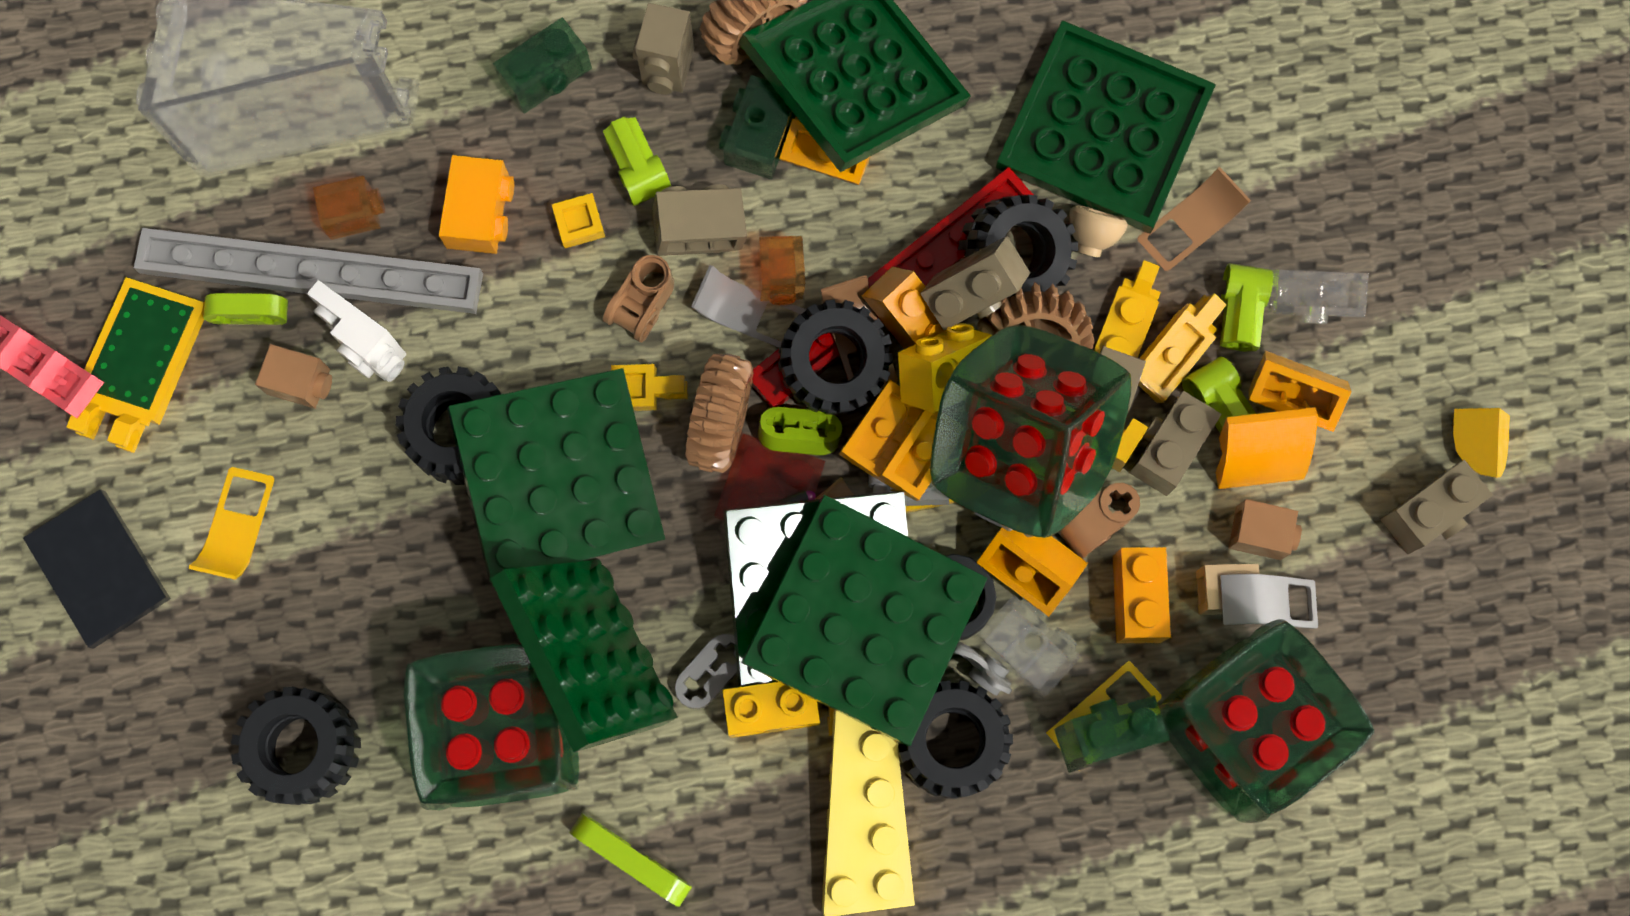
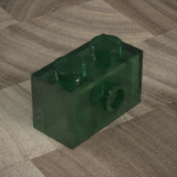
[493,17,592,114]
[719,75,795,180]
[1054,695,1170,773]

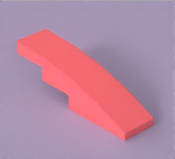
[0,315,104,418]

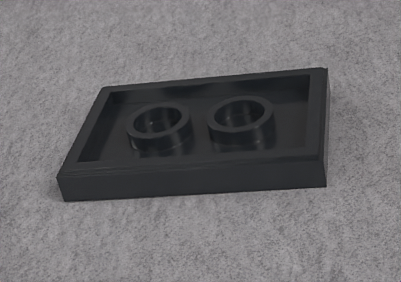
[23,489,171,649]

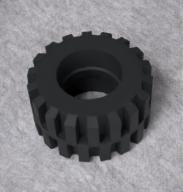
[958,194,1078,297]
[778,299,893,415]
[395,366,501,485]
[897,680,1013,799]
[231,687,361,805]

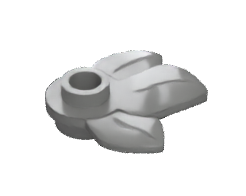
[954,641,1012,696]

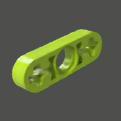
[569,813,692,907]

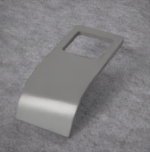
[691,265,806,347]
[1220,574,1318,629]

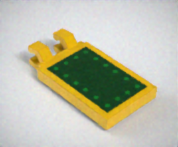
[66,277,204,453]

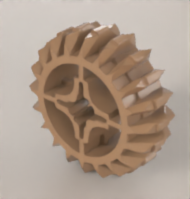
[699,0,807,65]
[977,282,1094,398]
[685,353,754,473]

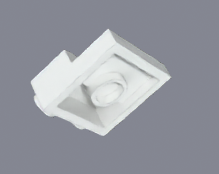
[307,280,406,382]

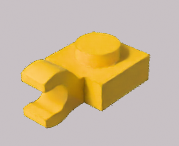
[611,364,688,411]

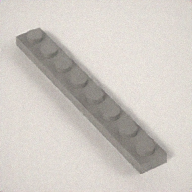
[133,228,483,314]

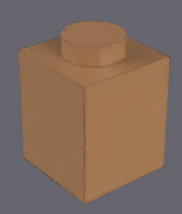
[255,344,332,409]
[1228,499,1302,560]

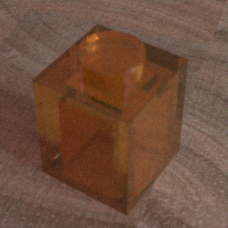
[313,176,385,240]
[757,236,806,305]

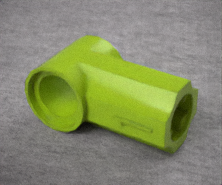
[603,117,672,206]
[1220,263,1273,352]
[1182,356,1256,433]

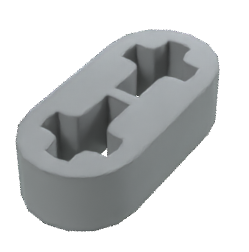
[675,634,737,710]

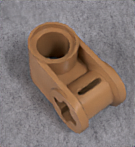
[603,255,674,343]
[1054,483,1140,559]

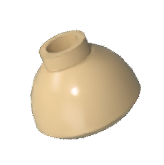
[1069,205,1128,257]

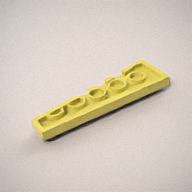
[822,710,915,916]

